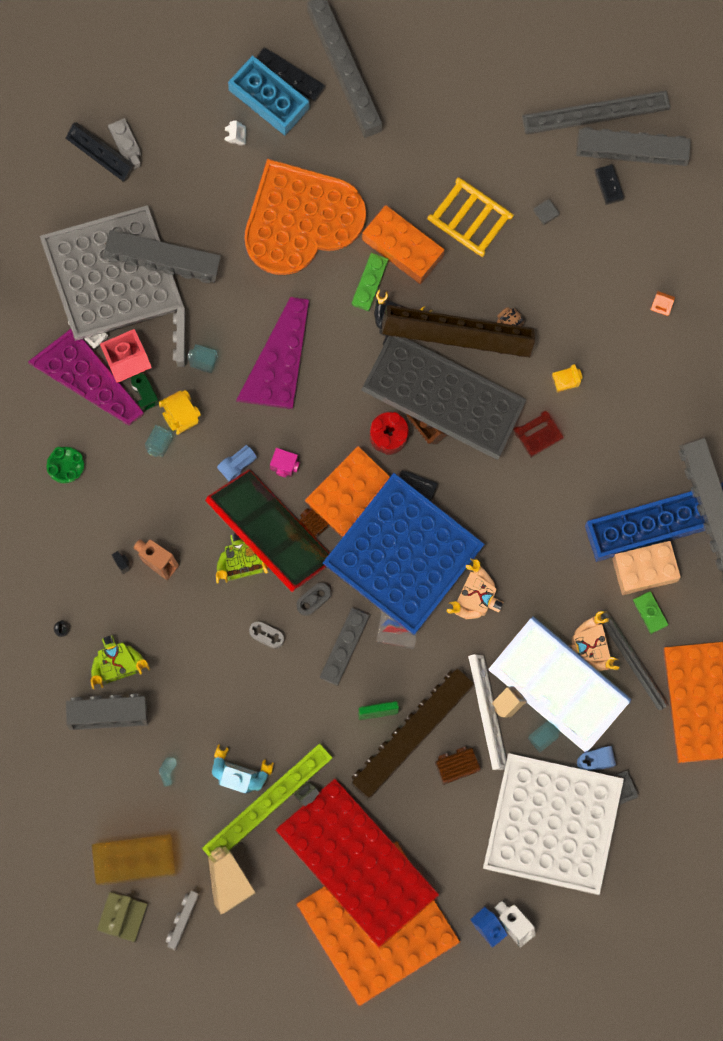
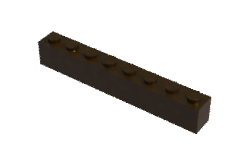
[382,305,536,358]
[351,668,474,801]

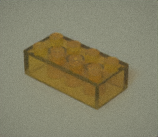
[92,834,176,886]

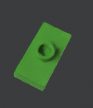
[633,591,668,634]

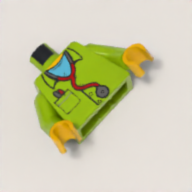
[90,635,150,689]

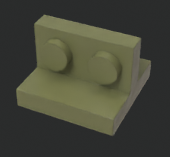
[97,892,147,943]

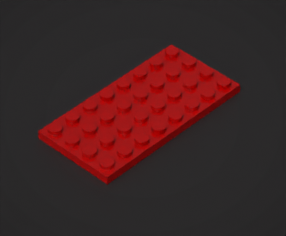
[275,779,439,948]

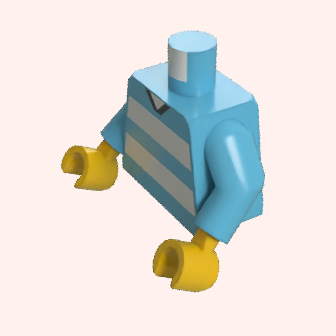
[212,745,274,793]

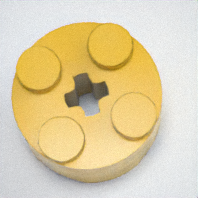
[159,390,201,435]

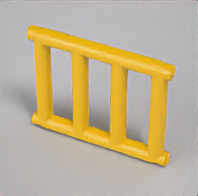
[427,177,514,257]

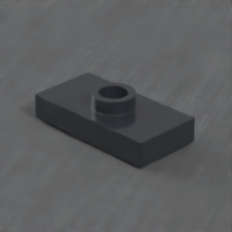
[594,164,624,205]

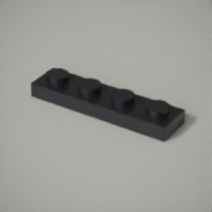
[256,47,325,102]
[65,122,134,182]

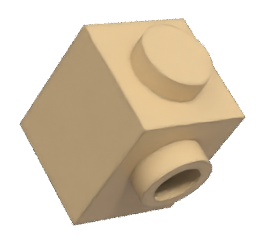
[492,687,527,718]

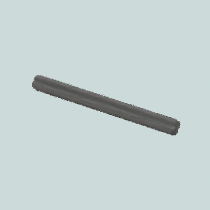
[601,609,668,711]

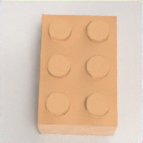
[612,541,681,595]

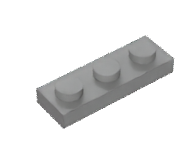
[173,307,185,367]
[166,891,199,951]

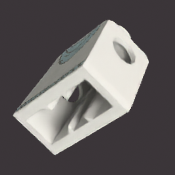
[495,901,535,948]

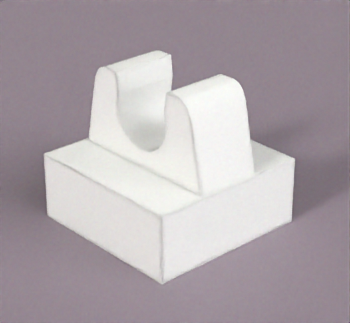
[225,121,246,145]

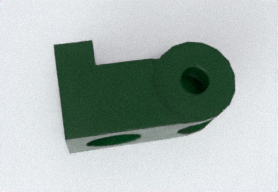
[131,373,159,412]

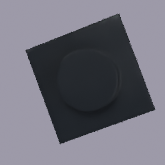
[112,551,130,574]

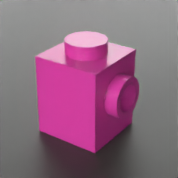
[270,448,300,478]

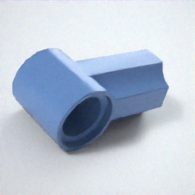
[217,445,257,482]

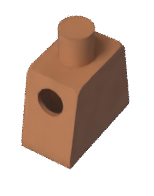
[134,539,179,581]

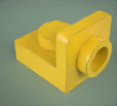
[552,364,582,393]

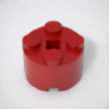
[370,412,408,455]

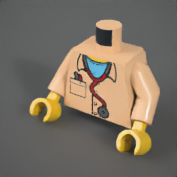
[447,559,504,619]
[563,611,619,671]

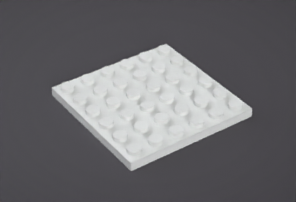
[483,753,624,895]

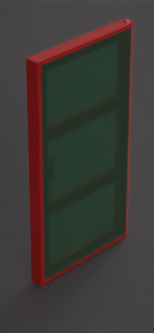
[205,469,330,592]

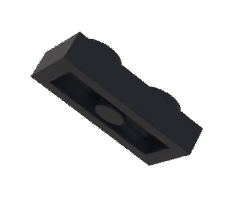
[399,470,438,502]

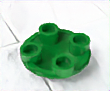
[46,447,84,483]

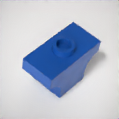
[470,907,507,948]

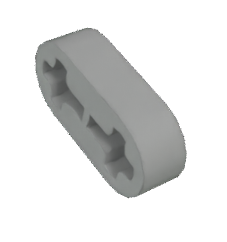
[249,622,284,649]

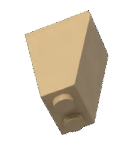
[208,846,255,915]

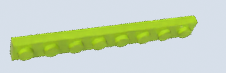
[202,743,333,856]

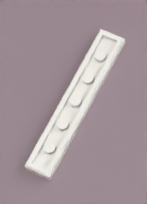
[468,654,507,770]

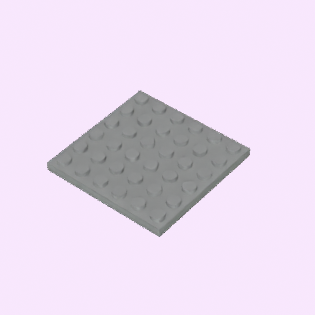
[40,205,184,341]

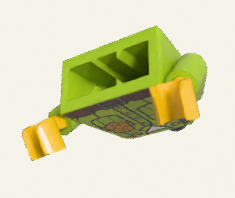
[216,533,268,583]

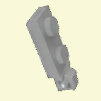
[108,118,141,169]

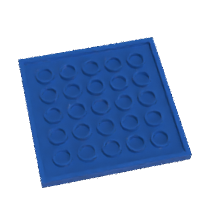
[322,473,485,635]

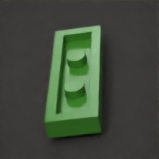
[351,253,388,311]

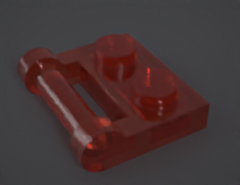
[513,410,564,458]

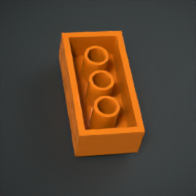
[362,205,445,285]

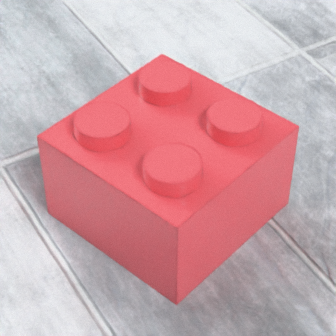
[100,329,152,383]

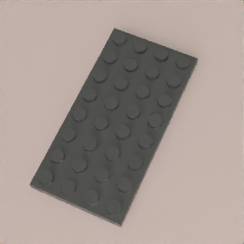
[361,336,526,460]

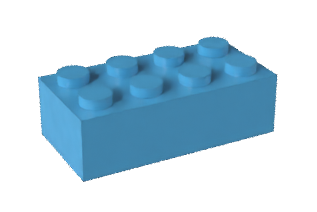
[228,56,309,135]

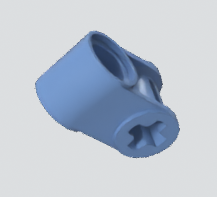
[577,746,616,771]

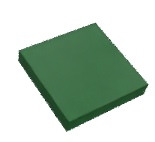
[358,701,399,720]

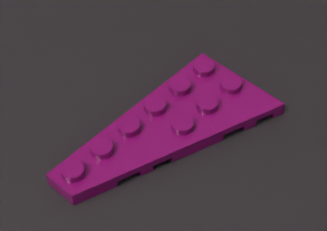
[236,297,309,410]
[28,329,144,426]

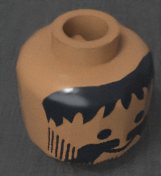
[497,307,525,327]

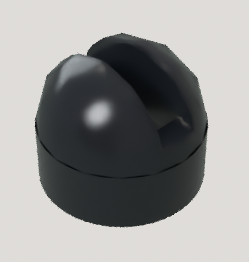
[53,621,69,637]

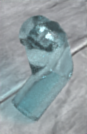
[159,757,177,787]

